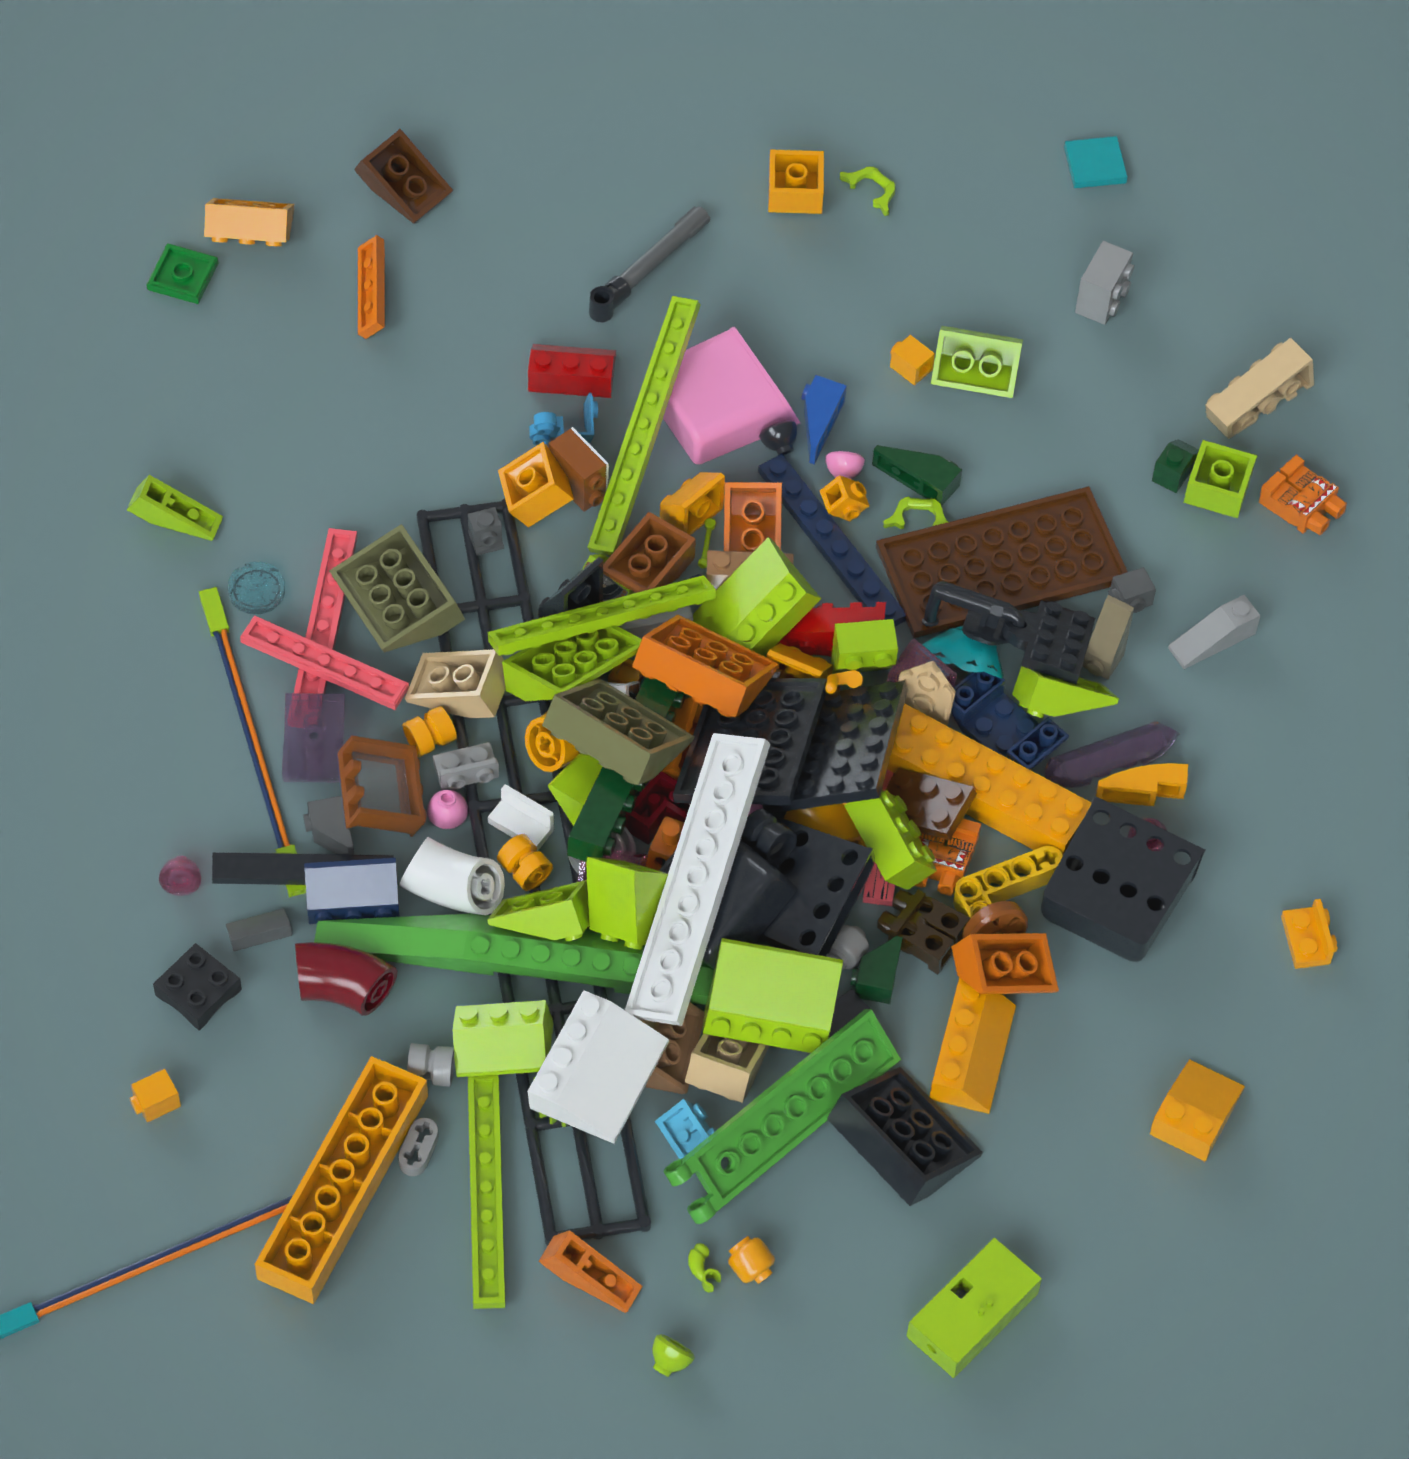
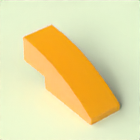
[1095,763,1188,806]

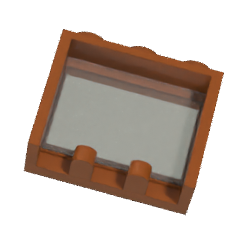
[337,735,427,837]

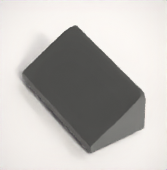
[226,908,292,951]

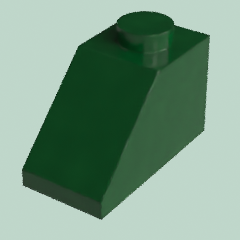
[1152,439,1199,493]
[850,936,902,1004]

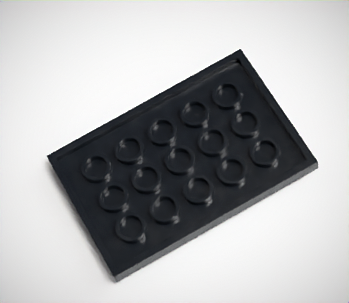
[673,678,827,805]
[762,681,908,813]

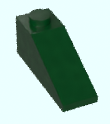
[872,445,962,507]

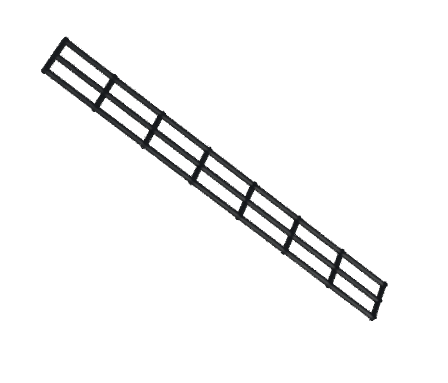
[417,499,651,1246]

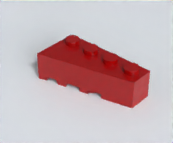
[775,602,886,657]

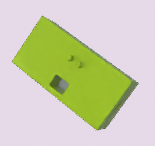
[906,1237,1042,1378]

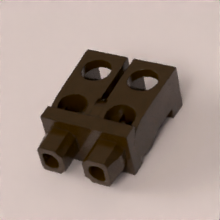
[877,889,970,975]

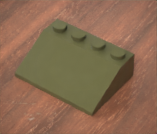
[329,524,465,653]
[542,678,695,785]

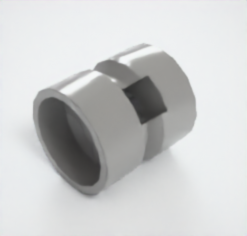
[407,1043,455,1087]

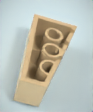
[1205,338,1314,439]

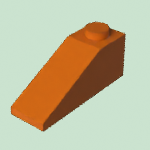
[538,1230,643,1313]

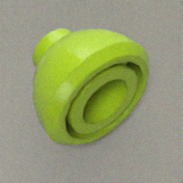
[652,1334,695,1377]

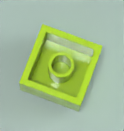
[1183,440,1257,518]

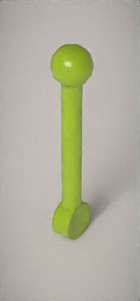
[698,518,716,569]

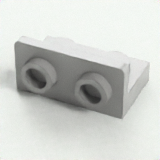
[433,742,499,790]

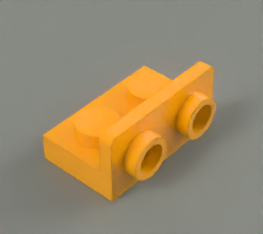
[1281,899,1337,969]

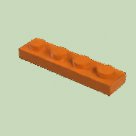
[358,235,385,339]

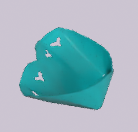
[908,627,1004,679]

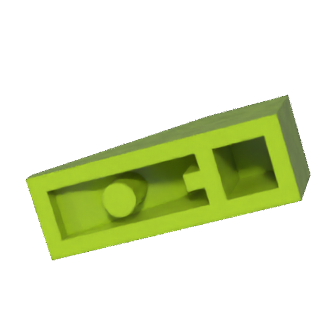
[127,475,223,541]

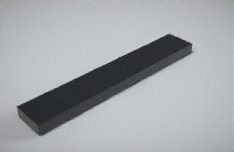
[212,852,394,885]

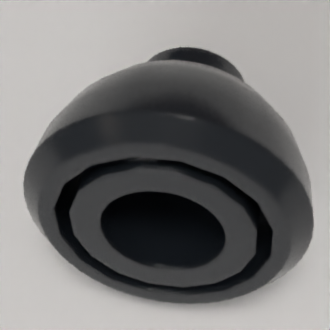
[759,420,797,455]

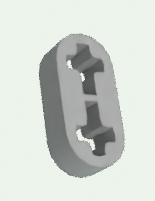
[398,1118,439,1176]

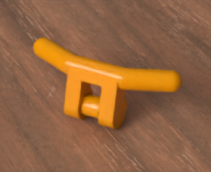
[825,670,863,694]

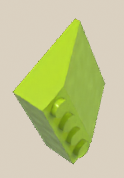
[693,537,822,656]
[502,626,642,701]
[703,938,843,1053]

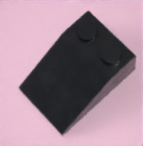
[538,557,603,618]

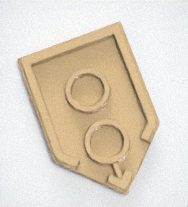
[898,661,956,726]

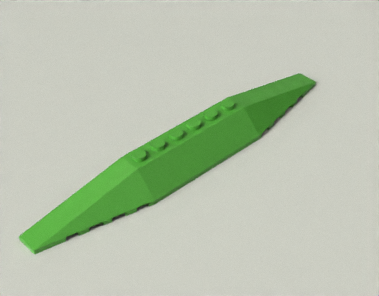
[314,913,714,1005]

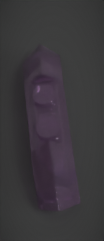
[1045,721,1180,788]

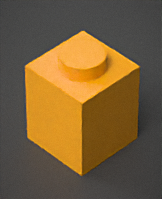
[890,335,935,386]
[129,1069,181,1123]

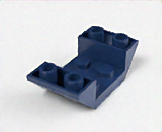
[951,666,1069,770]

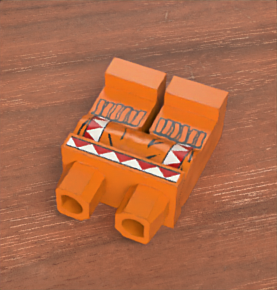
[1259,454,1347,535]
[915,818,981,896]

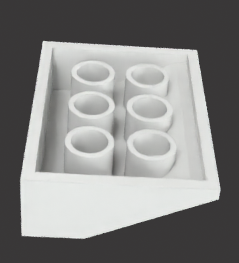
[527,990,669,1144]

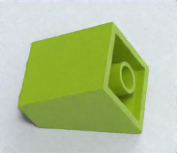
[586,857,668,950]

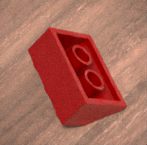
[528,344,616,398]

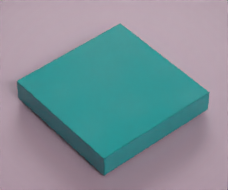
[1064,136,1128,189]

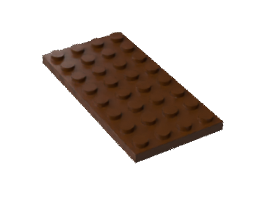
[876,486,1128,639]

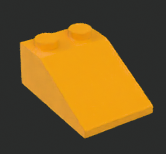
[1150,1059,1245,1162]

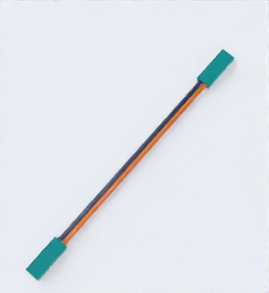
[0,1195,293,1339]

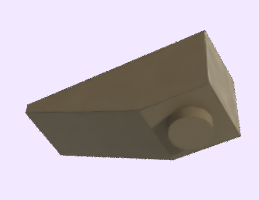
[1083,595,1134,679]

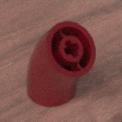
[295,942,398,1016]

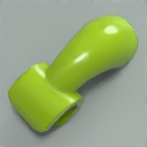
[688,1243,721,1293]

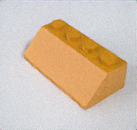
[930,977,1016,1114]

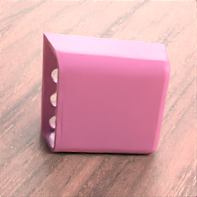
[663,326,800,464]

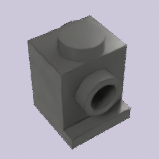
[468,507,504,556]

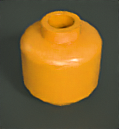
[728,1236,775,1284]

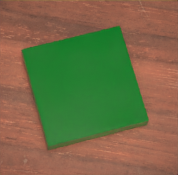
[146,243,219,304]

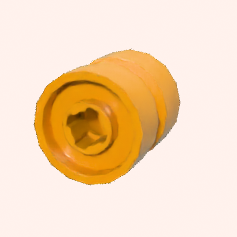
[402,706,457,758]
[497,834,553,891]

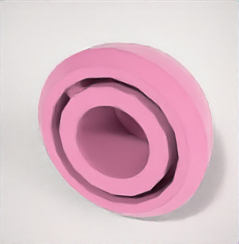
[826,451,865,480]
[427,790,468,829]

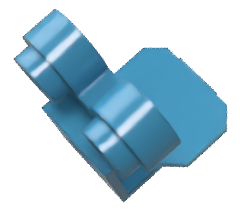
[529,393,598,445]

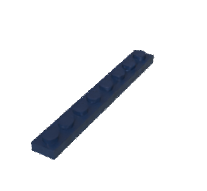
[758,454,906,627]

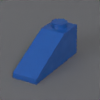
[801,375,847,465]

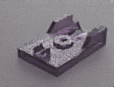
[282,693,345,783]

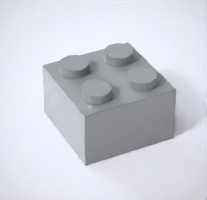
[1075,241,1134,325]

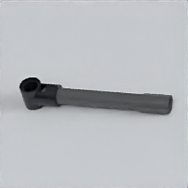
[589,206,710,322]

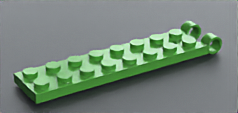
[663,1009,901,1224]

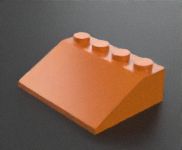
[632,614,779,718]

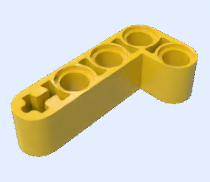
[953,845,1063,918]

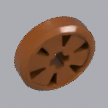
[963,901,1028,939]

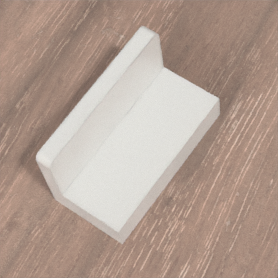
[488,785,554,851]

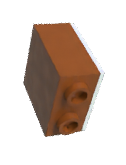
[548,427,609,512]

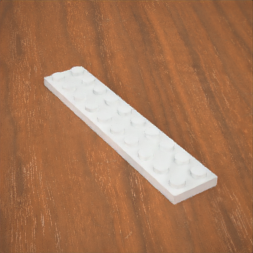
[625,733,770,1026]

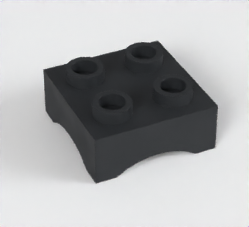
[153,943,242,1031]

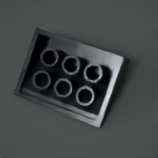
[827,1067,983,1206]

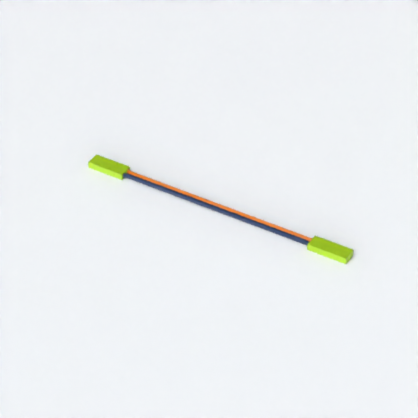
[198,587,306,897]

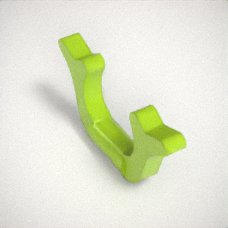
[840,167,895,216]
[883,497,948,529]

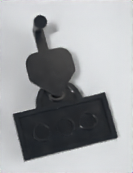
[922,581,1095,685]

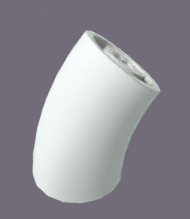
[399,837,505,916]

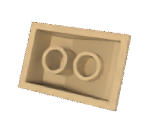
[405,649,506,718]
[685,1034,769,1103]

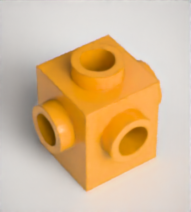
[820,475,870,522]

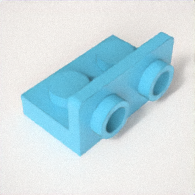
[655,1099,716,1159]

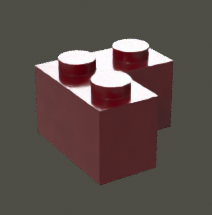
[625,771,690,845]

